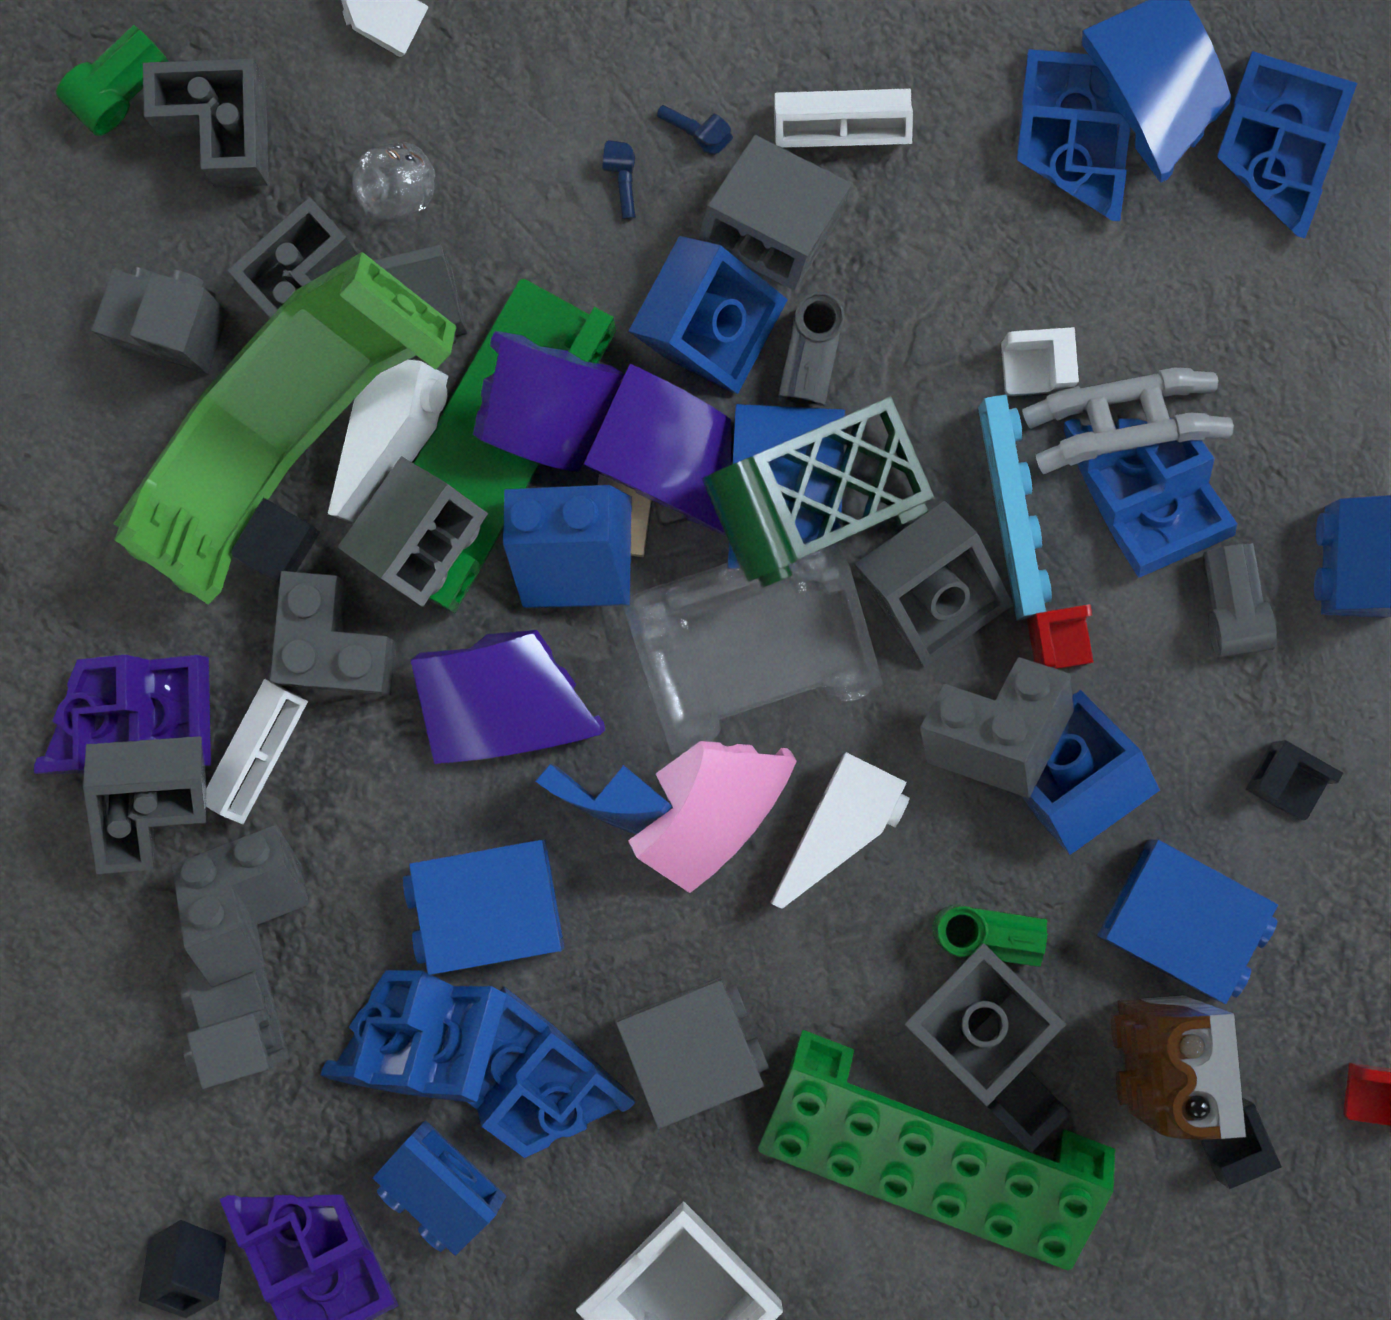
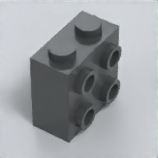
[698,135,852,291]
[338,456,488,607]
[616,977,769,1129]

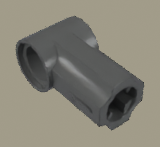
[778,292,844,406]
[1203,543,1277,658]

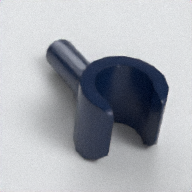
[657,105,733,155]
[602,140,636,219]

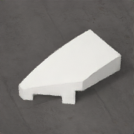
[341,0,428,57]

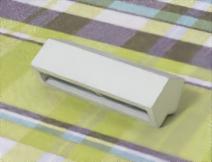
[774,89,913,148]
[206,679,308,824]

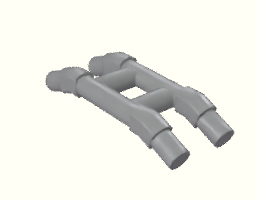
[1022,368,1234,474]

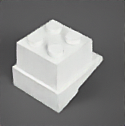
[576,1201,783,1320]

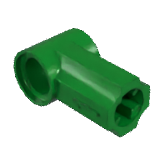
[56,25,169,136]
[932,904,1048,967]

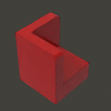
[1027,604,1094,669]
[1343,1063,1391,1126]

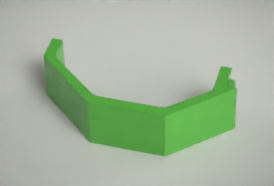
[113,252,456,605]

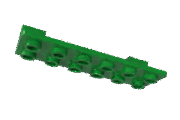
[414,279,616,614]
[758,1029,1115,1270]

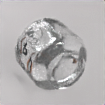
[352,142,435,219]

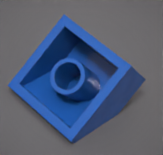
[628,236,788,394]
[503,485,632,608]
[1314,495,1391,618]
[1022,690,1160,855]
[373,1120,506,1256]

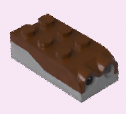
[1111,995,1246,1140]

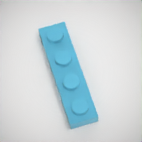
[978,394,1052,621]

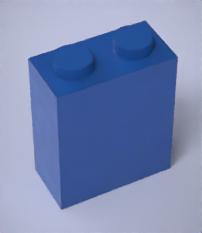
[403,839,565,975]
[1097,839,1278,1004]

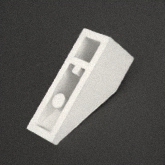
[328,360,448,524]
[771,752,910,909]

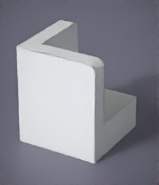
[1001,327,1079,396]

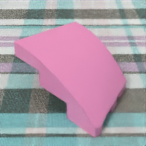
[628,741,797,893]

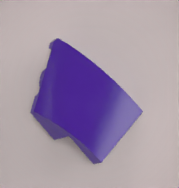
[473,331,625,472]
[584,364,732,537]
[410,630,605,764]
[34,654,211,774]
[220,1195,399,1320]

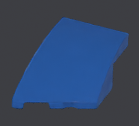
[1082,0,1231,183]
[1017,49,1130,221]
[1217,51,1357,238]
[728,404,845,569]
[1064,418,1238,578]
[535,764,673,834]
[320,970,507,1102]
[467,986,635,1158]

